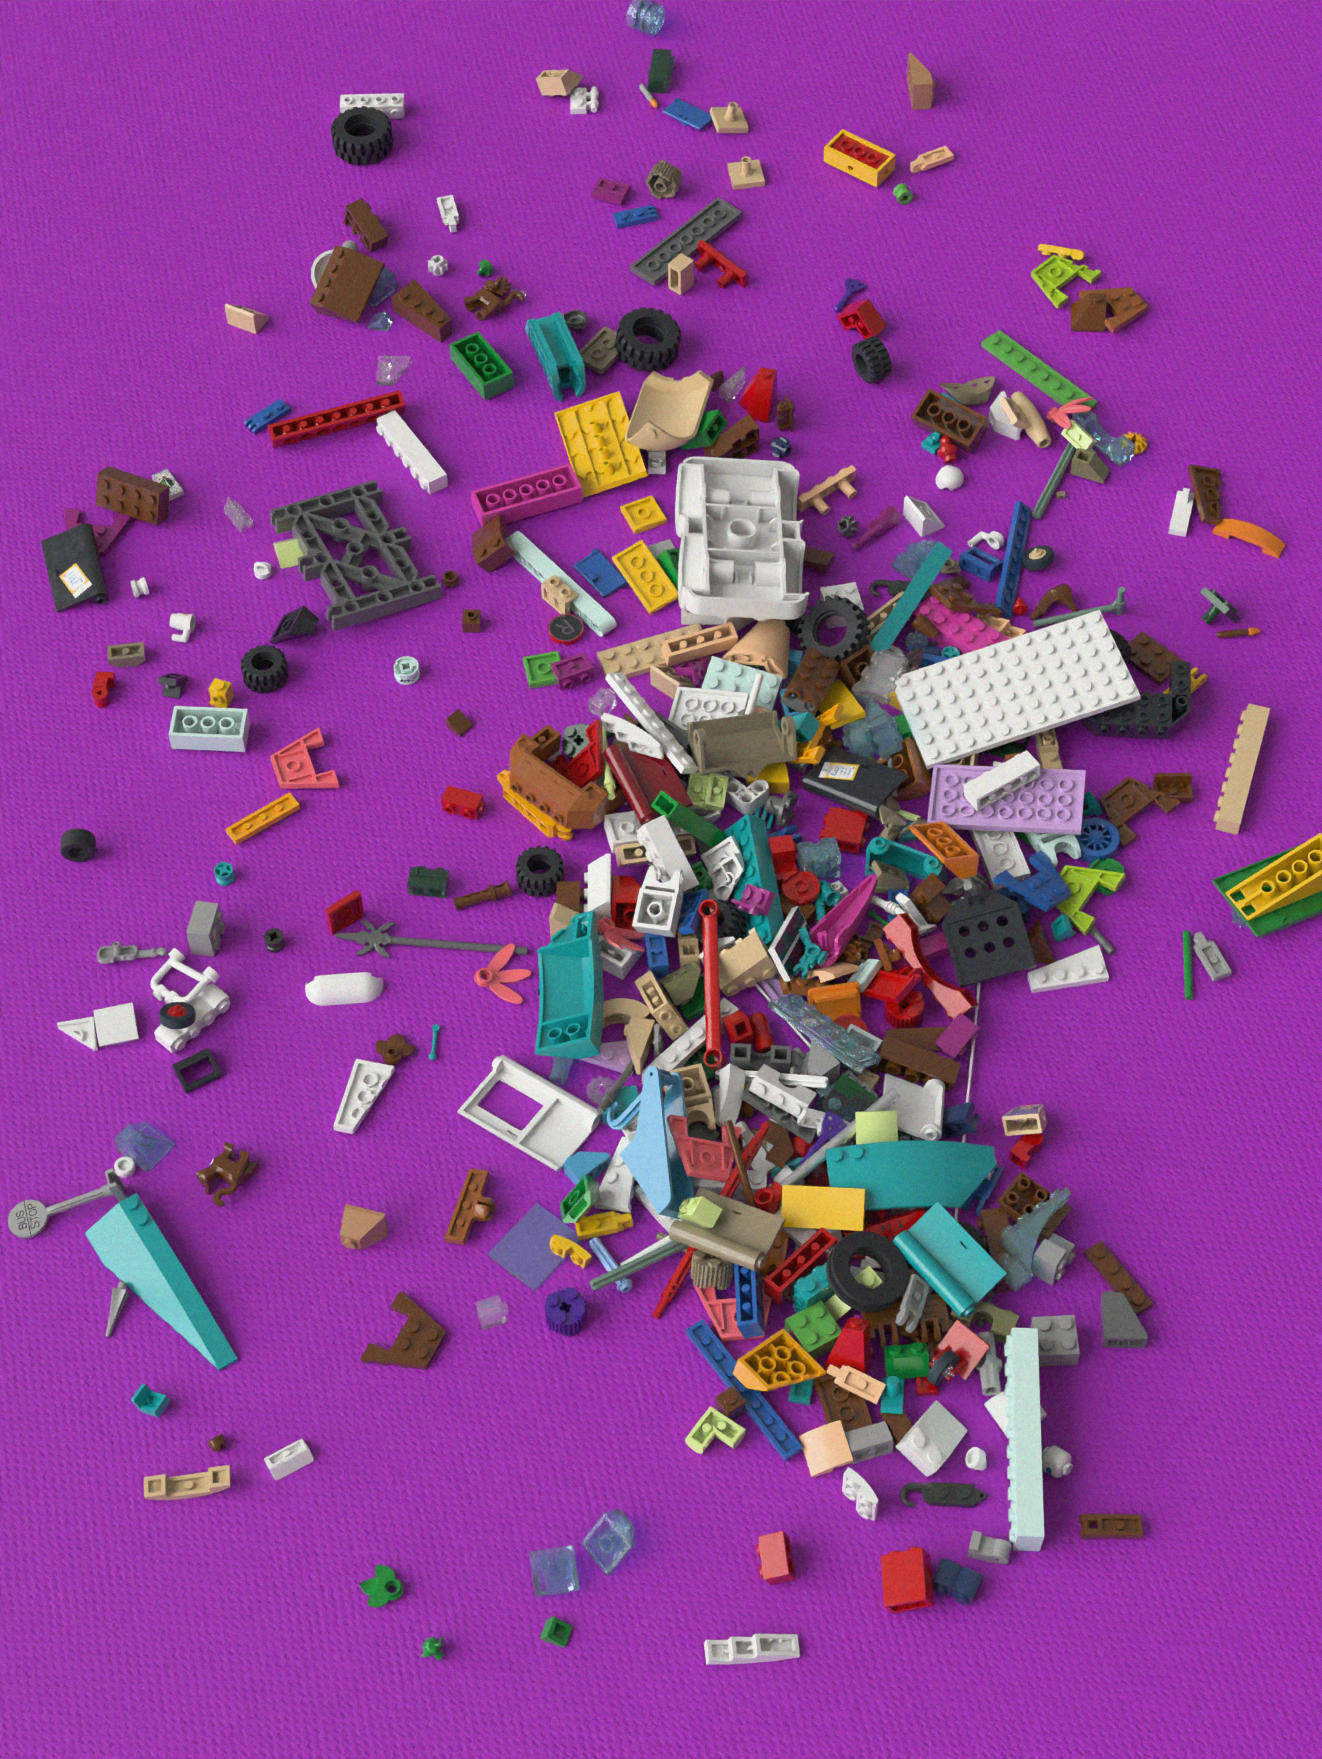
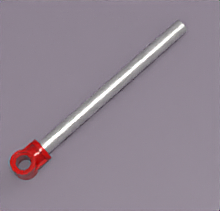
[754,1088,901,1215]

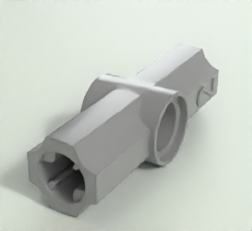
[976,1332,1002,1396]

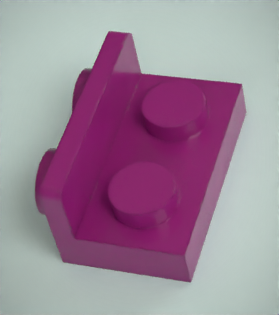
[551,652,593,691]
[675,656,711,685]
[731,884,776,917]

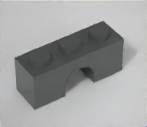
[730,1043,791,1074]

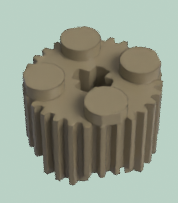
[645,160,682,199]
[690,1250,734,1290]

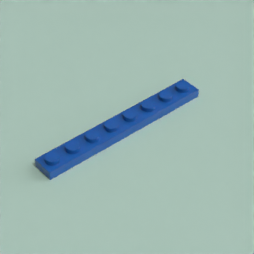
[995,500,1032,619]
[685,1319,803,1462]

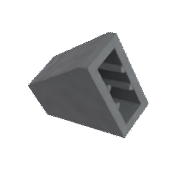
[1100,1291,1148,1348]

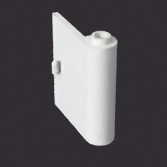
[883,1074,945,1141]

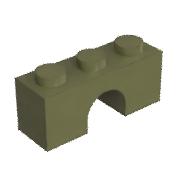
[950,1301,1019,1345]

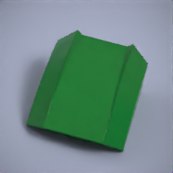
[560,1174,600,1223]

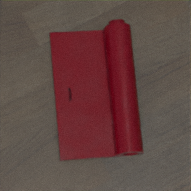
[603,744,693,825]

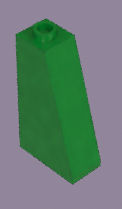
[651,790,726,848]

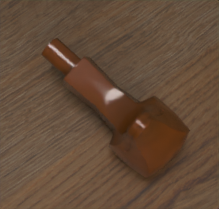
[1029,583,1078,621]

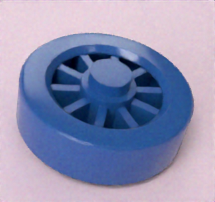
[1074,818,1120,863]

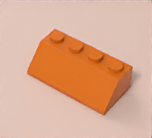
[909,821,979,879]

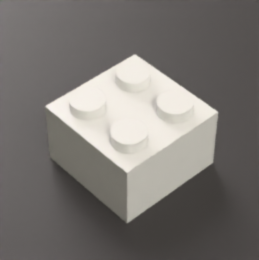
[820,582,864,629]

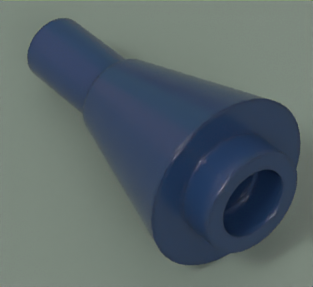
[909,643,941,656]

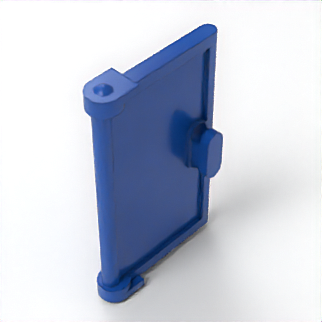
[663,97,713,131]
[573,548,628,598]

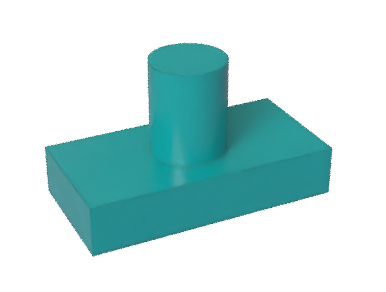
[881,1376,904,1414]

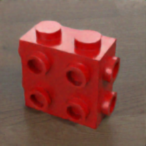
[819,807,870,855]

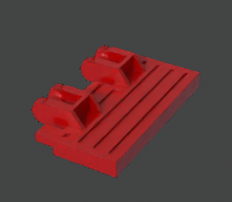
[843,964,922,1004]

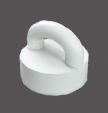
[254,562,272,579]
[965,1447,987,1470]

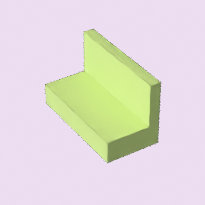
[1061,420,1096,454]

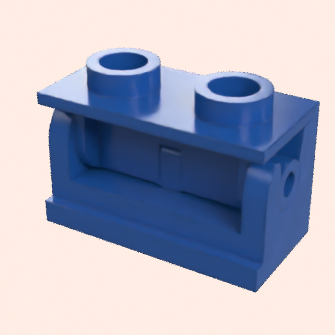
[645,934,669,979]

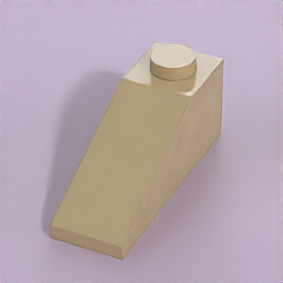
[624,1017,655,1075]

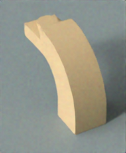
[602,998,653,1030]

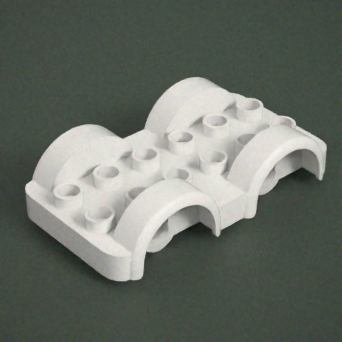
[675,457,809,621]

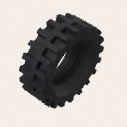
[798,595,871,663]

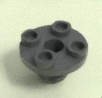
[765,790,799,828]

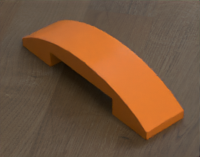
[1212,519,1286,558]

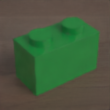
[883,1343,929,1379]

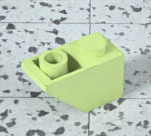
[677,1196,723,1228]

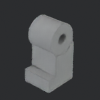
[968,1530,1012,1564]

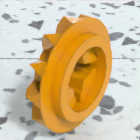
[1119,431,1147,454]

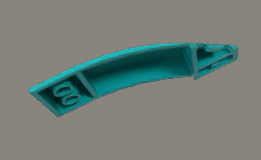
[535,910,603,1059]
[825,1141,996,1212]

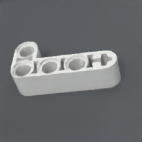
[704,771,769,815]

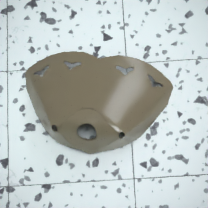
[939,376,995,406]

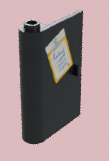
[41,523,109,612]
[802,746,908,819]

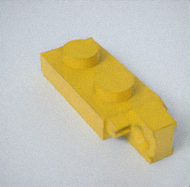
[575,1211,633,1241]

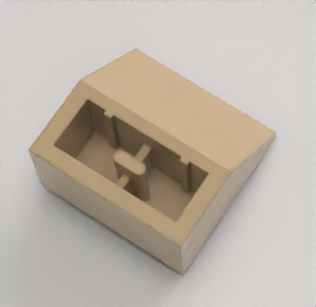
[536,70,583,96]

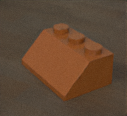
[880,737,932,801]

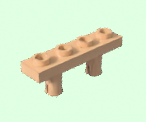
[796,465,857,516]

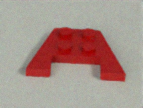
[548,719,604,789]

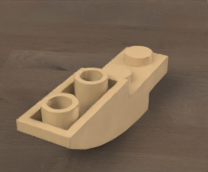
[1035,728,1063,769]

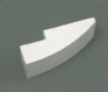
[714,1064,745,1127]

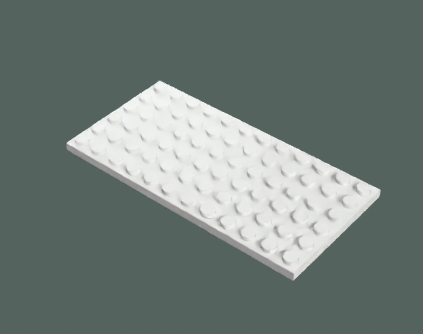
[890,610,1140,770]

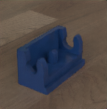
[942,1102,980,1139]

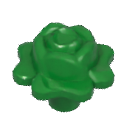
[421,1636,444,1660]

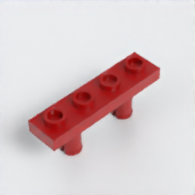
[694,240,749,289]

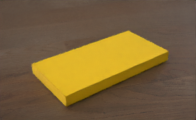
[612,540,678,615]
[818,679,866,730]
[781,1185,866,1231]

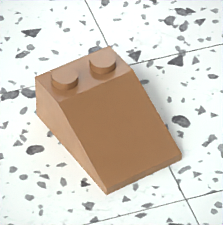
[907,53,935,110]

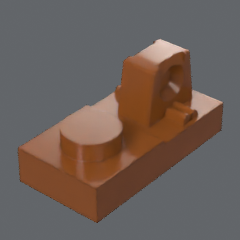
[873,937,901,972]

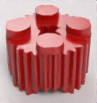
[884,989,925,1029]

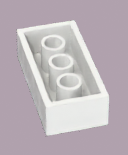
[637,815,699,894]

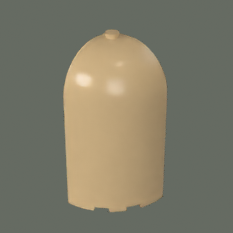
[625,370,714,451]

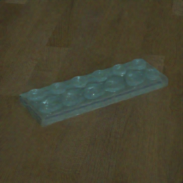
[768,994,881,1070]

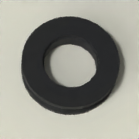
[826,1231,908,1313]

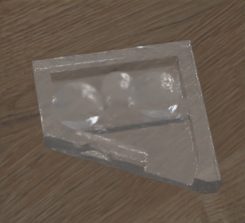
[376,356,412,385]

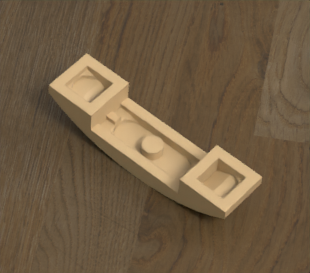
[144,1465,231,1500]

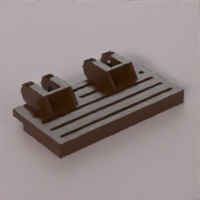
[861,1293,950,1346]

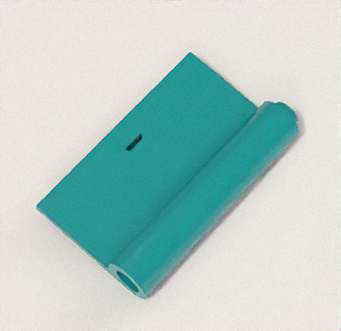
[892,1201,1007,1318]

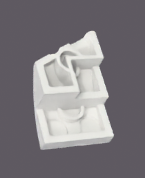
[701,836,745,901]

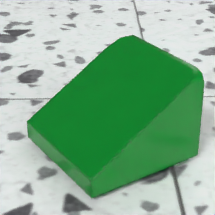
[540,1617,573,1647]

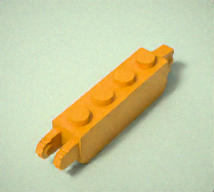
[497,769,573,842]

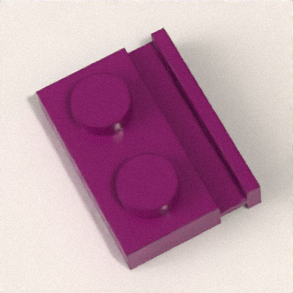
[591,177,630,205]

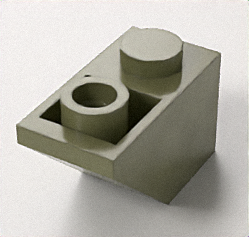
[1070,448,1109,484]

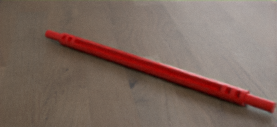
[652,1121,771,1320]

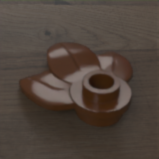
[376,1034,415,1066]

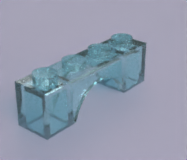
[1072,410,1135,467]

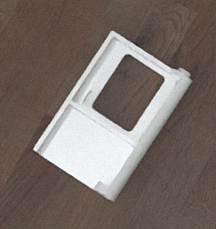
[457,1055,602,1172]

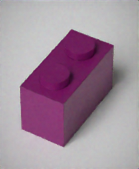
[934,1012,979,1059]

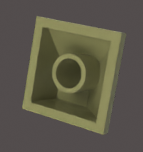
[659,961,701,1006]

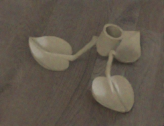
[879,796,927,841]

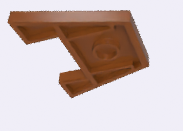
[1079,287,1148,334]

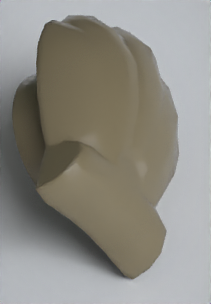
[940,558,961,575]

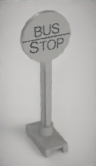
[8,1168,127,1239]

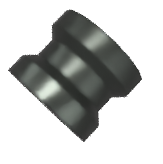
[264,928,285,953]

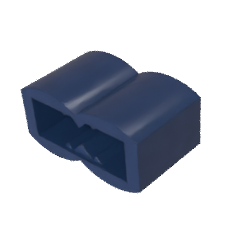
[932,1558,983,1605]

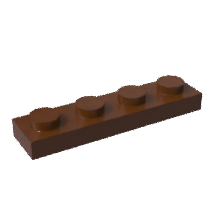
[1084,1241,1153,1316]

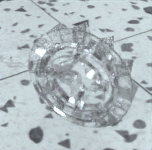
[587,1075,616,1105]

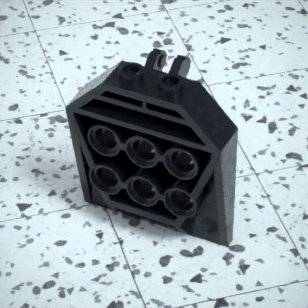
[942,886,1037,987]

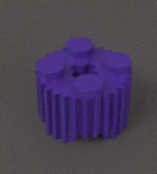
[545,1287,588,1337]

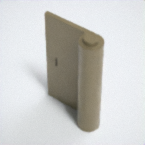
[669,1188,786,1272]

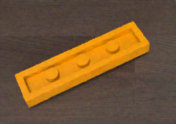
[226,792,300,845]

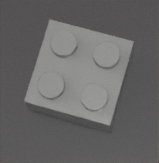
[186,901,225,957]
[1030,1315,1080,1367]

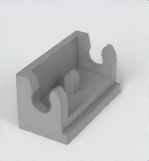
[845,1421,893,1464]

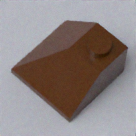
[1070,293,1106,332]

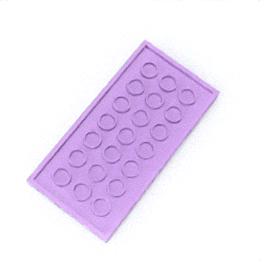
[927,764,1086,835]

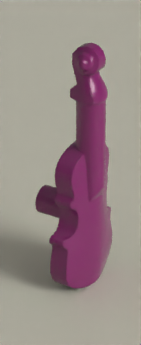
[851,506,900,551]

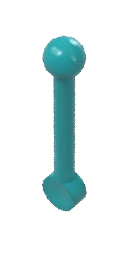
[429,1024,440,1060]

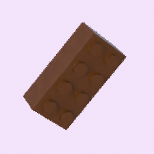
[911,388,990,454]
[96,466,170,525]

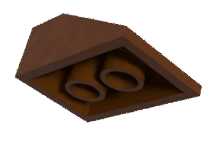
[472,514,517,573]

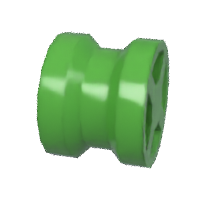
[893,183,913,205]

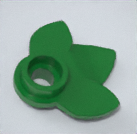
[360,1565,404,1608]

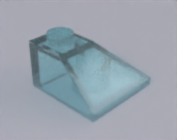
[114,1121,175,1172]
[581,1509,634,1576]

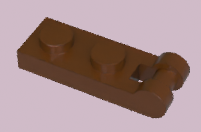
[1079,1514,1143,1540]

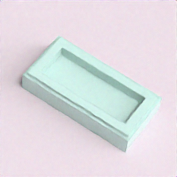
[847,959,883,992]

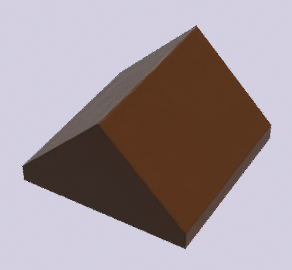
[839,644,885,694]

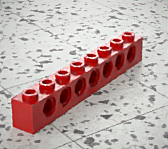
[268,390,405,449]

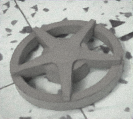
[653,1024,663,1060]

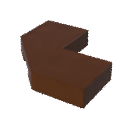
[763,1120,794,1169]

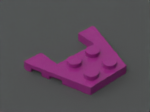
[64,508,133,557]

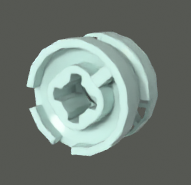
[394,656,420,685]

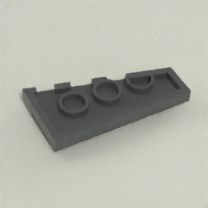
[741,1082,817,1144]

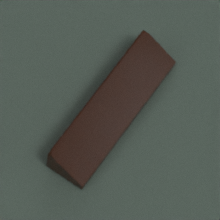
[885,1027,967,1052]

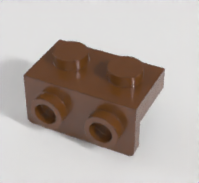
[1152,772,1193,803]

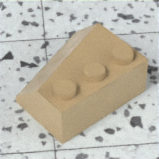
[719,928,779,997]

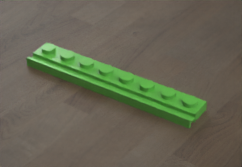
[981,330,1097,419]

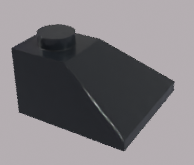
[269,606,319,644]

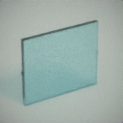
[488,1203,583,1291]

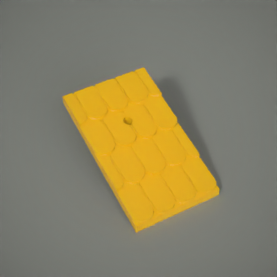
[554,391,648,498]

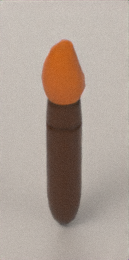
[1216,627,1260,638]

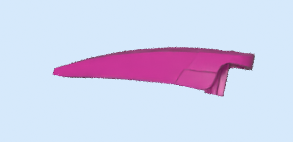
[804,873,878,968]

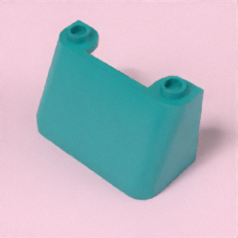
[865,837,948,884]

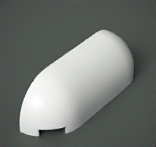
[305,972,383,1006]

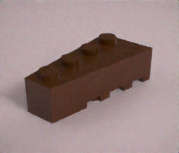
[392,279,453,343]
[869,1035,961,1092]

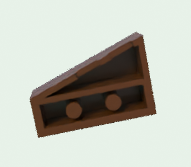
[343,198,389,252]
[704,414,759,459]

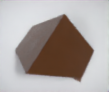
[1013,921,1056,964]

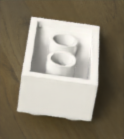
[895,1400,968,1477]

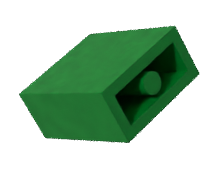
[680,410,728,450]

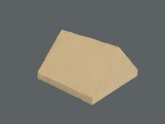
[225,304,269,334]
[650,665,696,699]

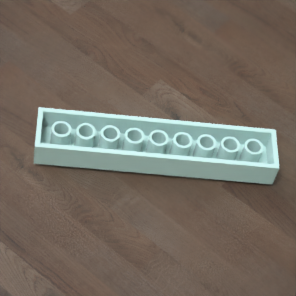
[1004,1328,1044,1551]

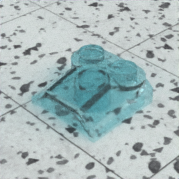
[529,1545,580,1597]

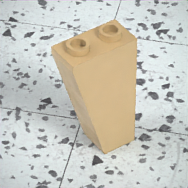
[634,970,689,1041]

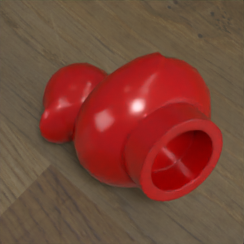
[937,436,958,464]

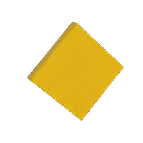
[620,495,667,534]

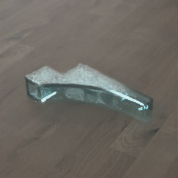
[999,1187,1071,1292]

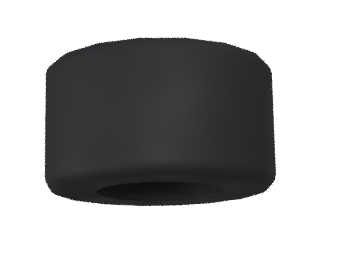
[60,828,96,862]

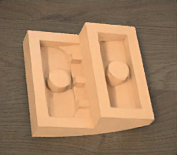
[806,962,860,983]
[799,1420,853,1478]

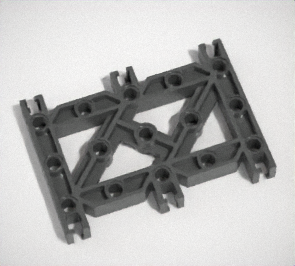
[270,480,442,631]

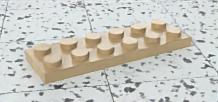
[597,623,702,678]

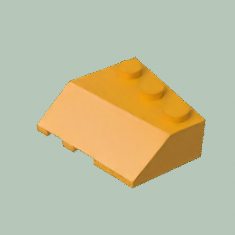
[733,1329,827,1392]

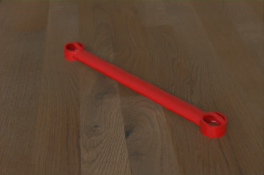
[699,899,725,1070]

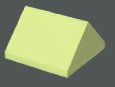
[273,538,309,569]

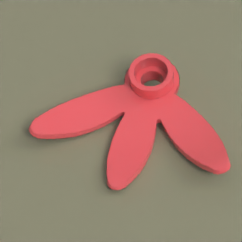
[1046,397,1093,429]
[597,917,646,952]
[474,943,532,1004]

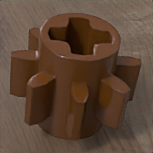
[844,940,869,966]

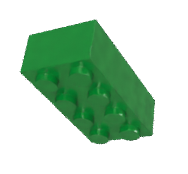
[449,331,514,400]

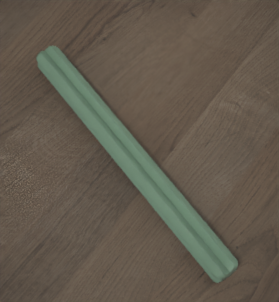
[1032,443,1076,519]
[589,1241,689,1291]

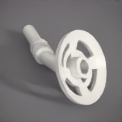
[870,895,937,938]

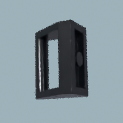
[171,1048,222,1094]

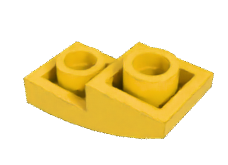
[549,1234,592,1269]

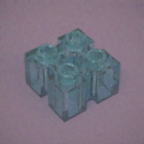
[797,837,841,880]

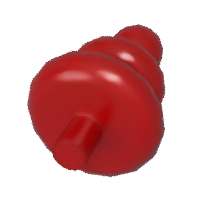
[1013,597,1028,616]

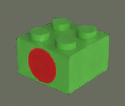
[785,1300,841,1360]

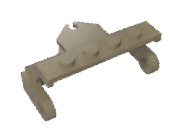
[687,710,797,780]

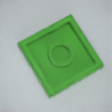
[523,651,560,689]

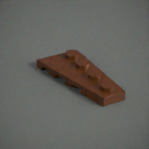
[1187,464,1221,525]

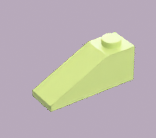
[824,1265,883,1322]

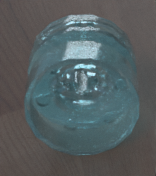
[626,0,665,36]

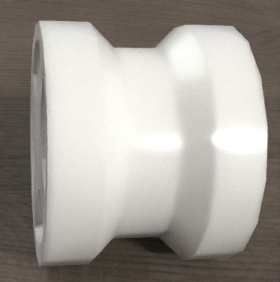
[130,577,149,598]

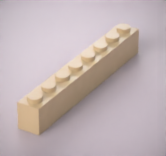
[1213,703,1270,835]

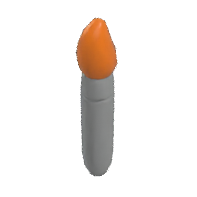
[639,84,658,108]

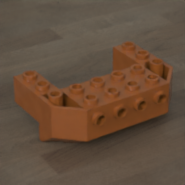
[508,725,628,829]

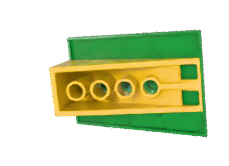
[1212,833,1322,939]

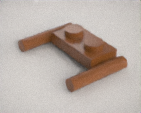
[778,972,837,996]

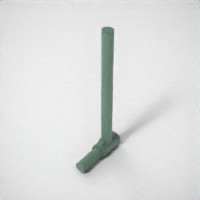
[1033,586,1126,628]

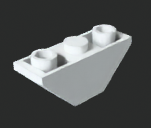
[989,391,1022,440]

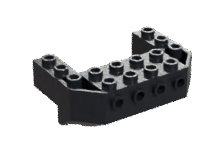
[1078,661,1191,739]

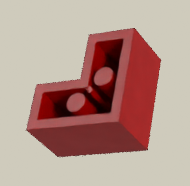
[837,298,887,340]
[769,835,800,890]

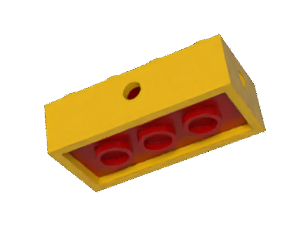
[824,129,896,187]

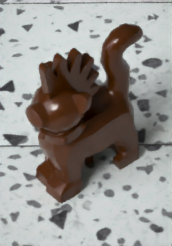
[464,275,524,321]

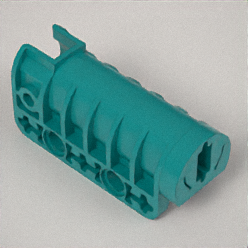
[525,311,586,401]

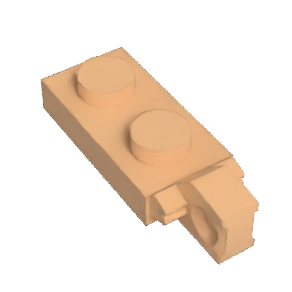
[910,145,954,173]
[827,1364,886,1405]

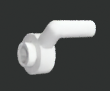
[967,531,1004,550]

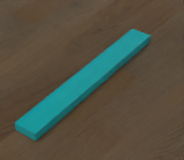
[870,541,953,660]

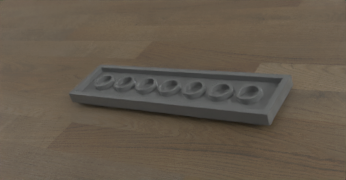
[630,197,742,286]

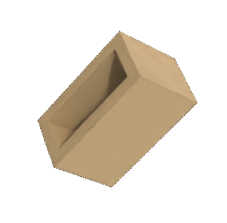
[668,253,694,295]

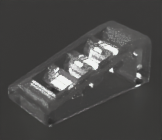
[719,367,746,402]

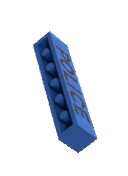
[734,1264,765,1339]

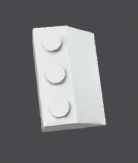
[584,854,612,921]

